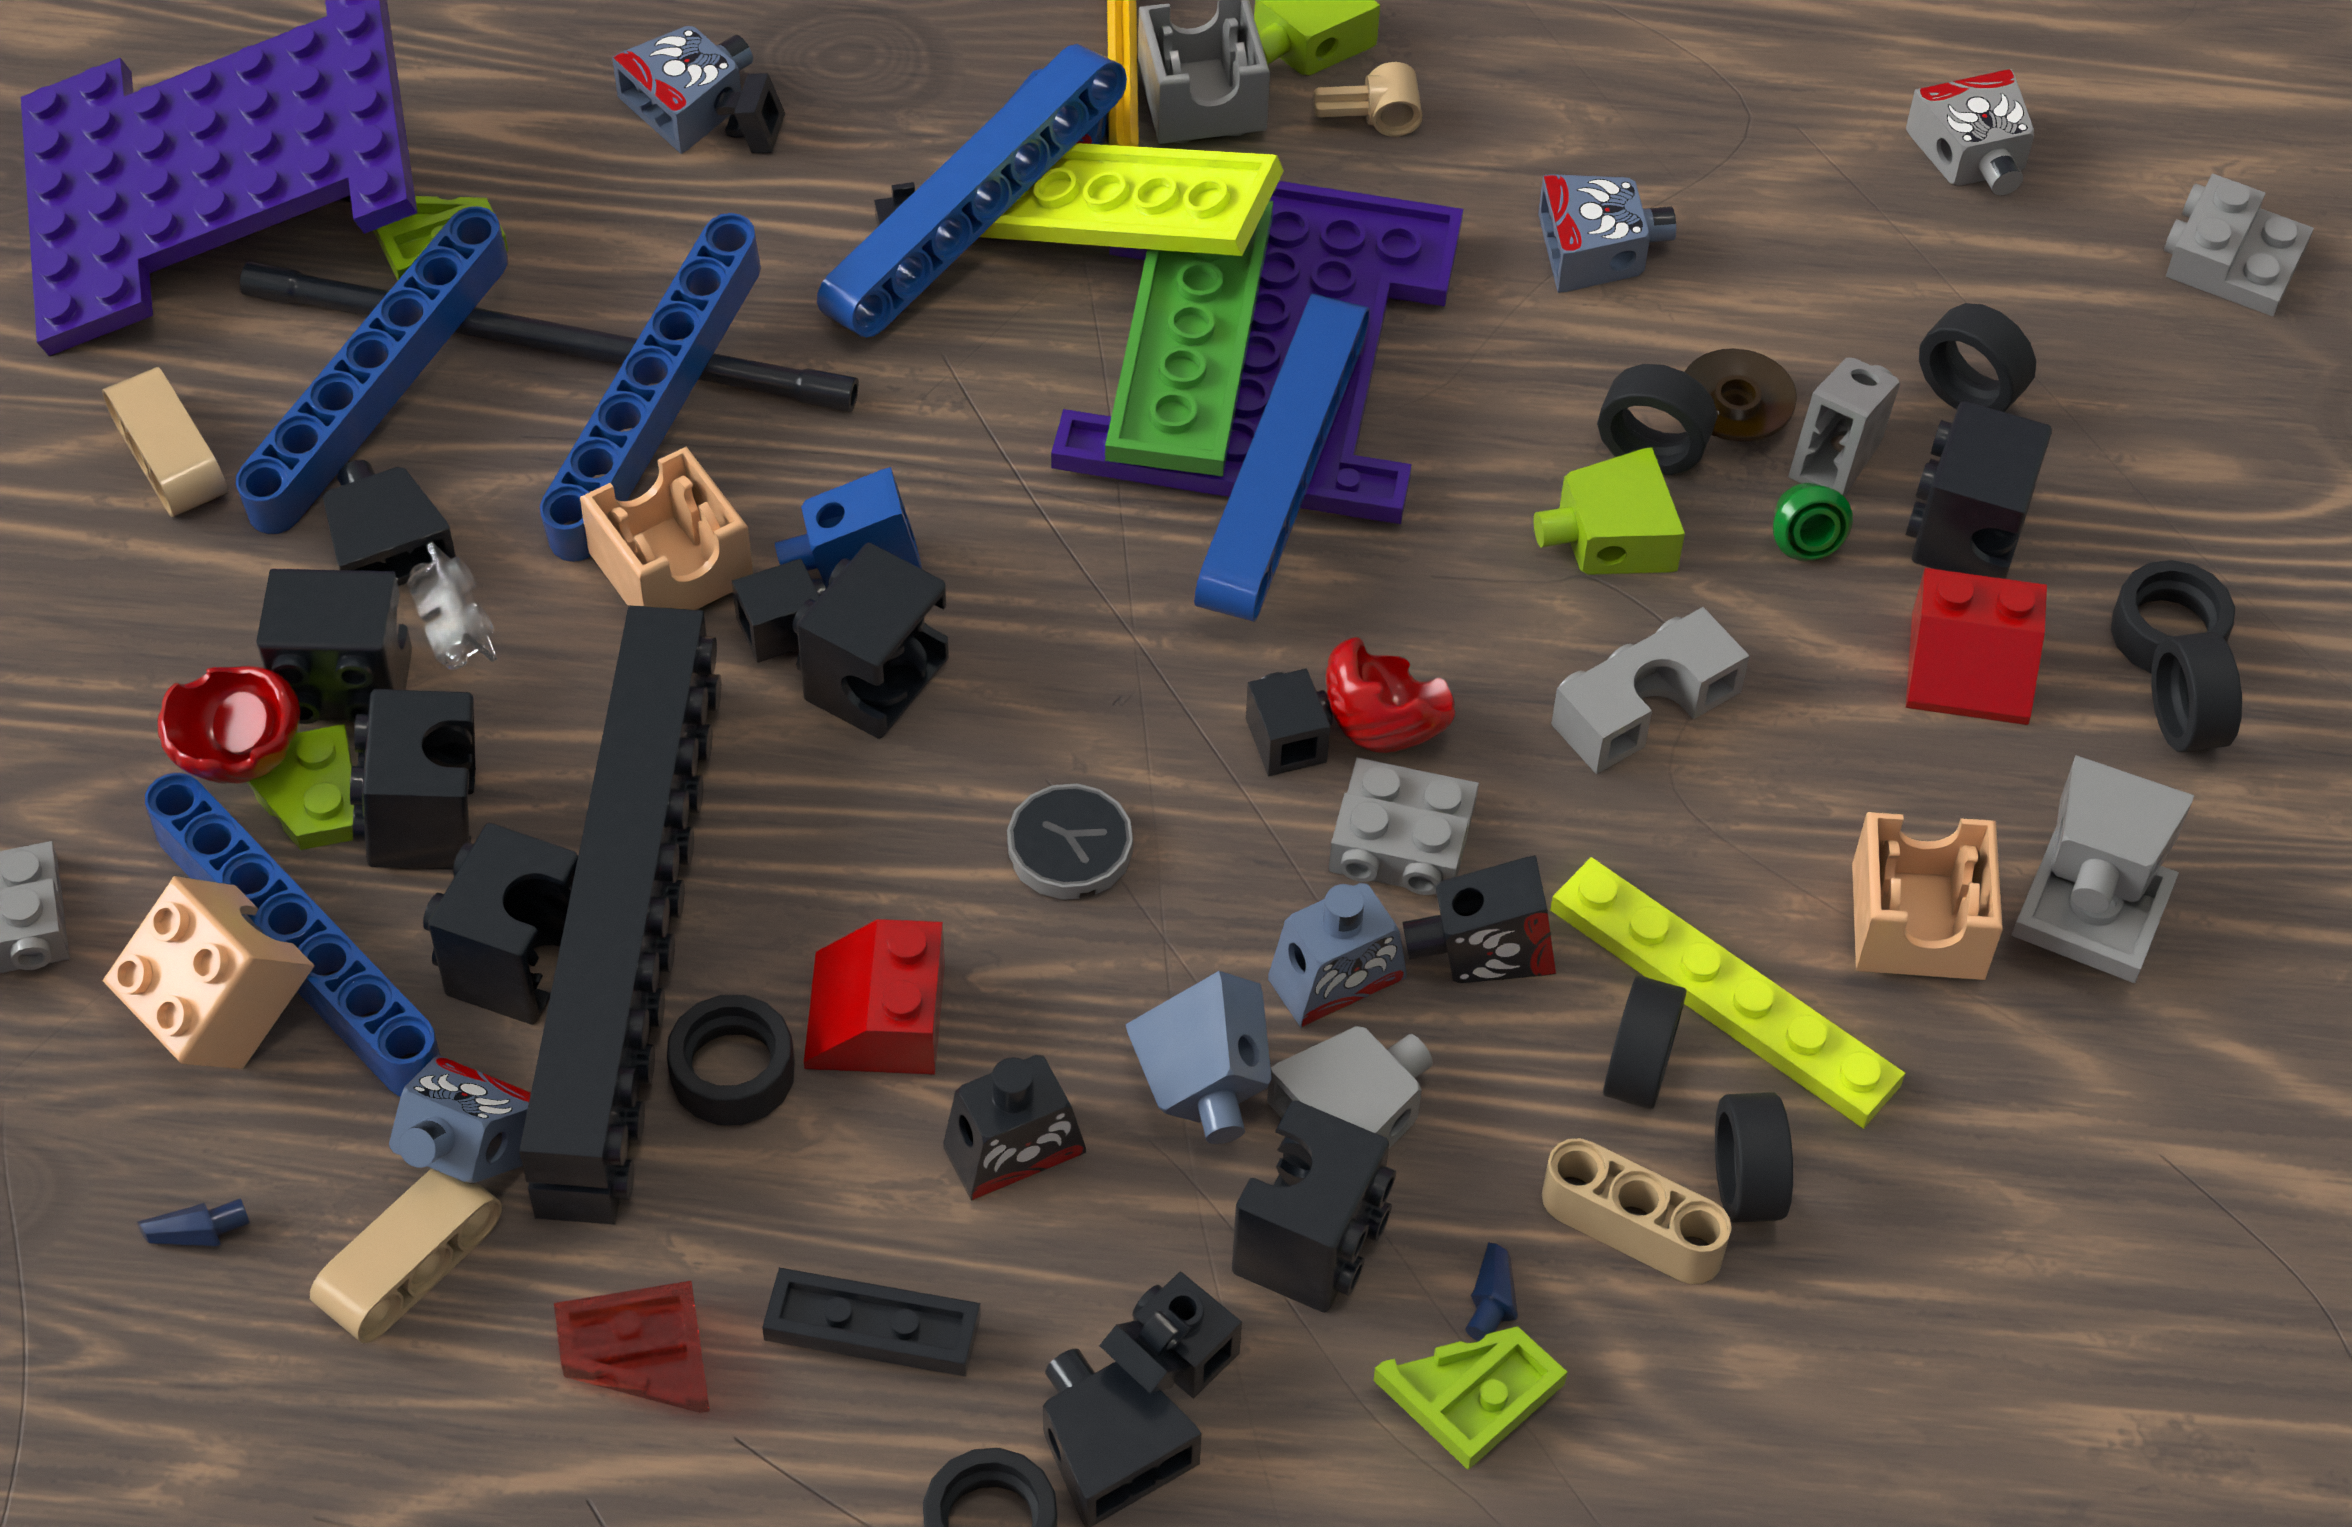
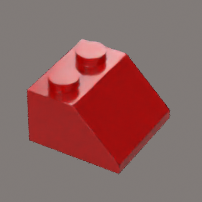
[1906,568,2047,725]
[803,919,945,1075]

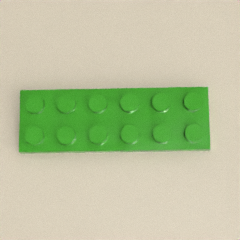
[1105,201,1273,476]

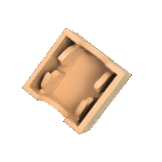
[580,446,753,610]
[1852,812,2003,980]
[102,876,315,1069]

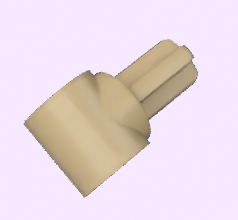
[1313,62,1422,137]

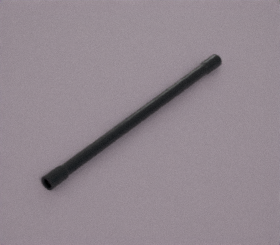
[240,261,859,412]

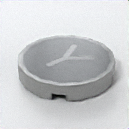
[1007,783,1133,900]

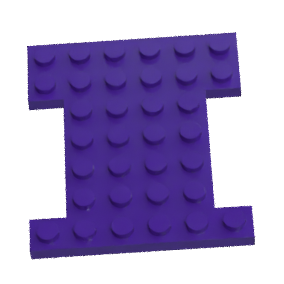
[21,0,417,356]
[1051,181,1463,524]

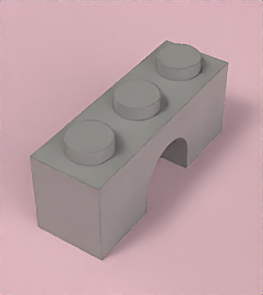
[1551,607,1749,774]

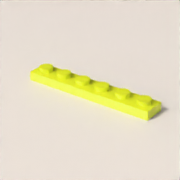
[1550,857,1905,1129]

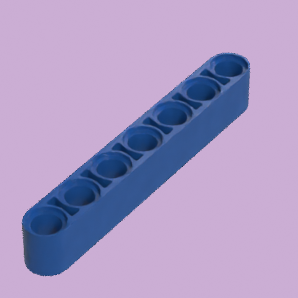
[817,44,1127,338]
[236,206,508,534]
[540,213,761,562]
[1194,294,1370,622]
[145,773,440,1097]

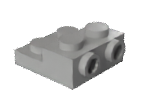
[2164,173,2314,317]
[1329,757,1479,895]
[2011,826,2179,983]
[0,841,70,973]

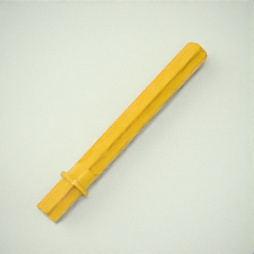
[1107,0,1139,147]

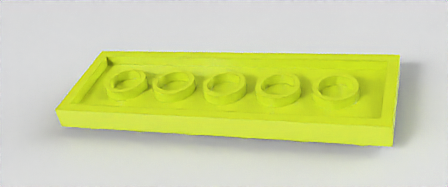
[980,143,1284,256]

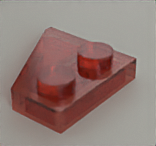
[554,1281,710,1413]

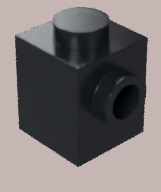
[732,558,826,663]
[1246,668,1333,777]
[1132,1271,1242,1399]

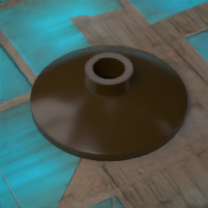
[1685,348,1797,442]

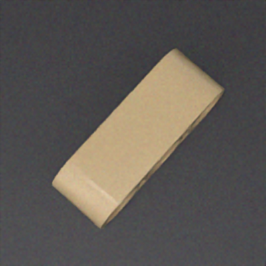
[102,367,228,517]
[1542,1138,1732,1284]
[310,1169,502,1343]

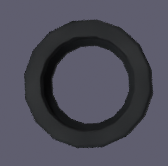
[1919,303,2037,412]
[1597,364,1717,475]
[2111,560,2235,674]
[2151,632,2242,752]
[1603,975,1686,1109]
[667,995,795,1125]
[1715,1092,1793,1223]
[923,1448,1057,1527]

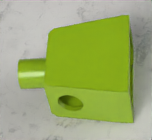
[1254,0,1380,76]
[1534,447,1685,575]

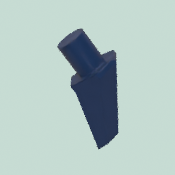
[137,1198,250,1246]
[1465,1242,1518,1341]

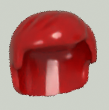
[1326,637,1456,753]
[157,666,300,784]

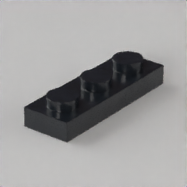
[762,1267,981,1377]

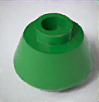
[1773,483,1853,561]

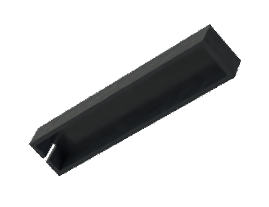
[519,605,722,1225]

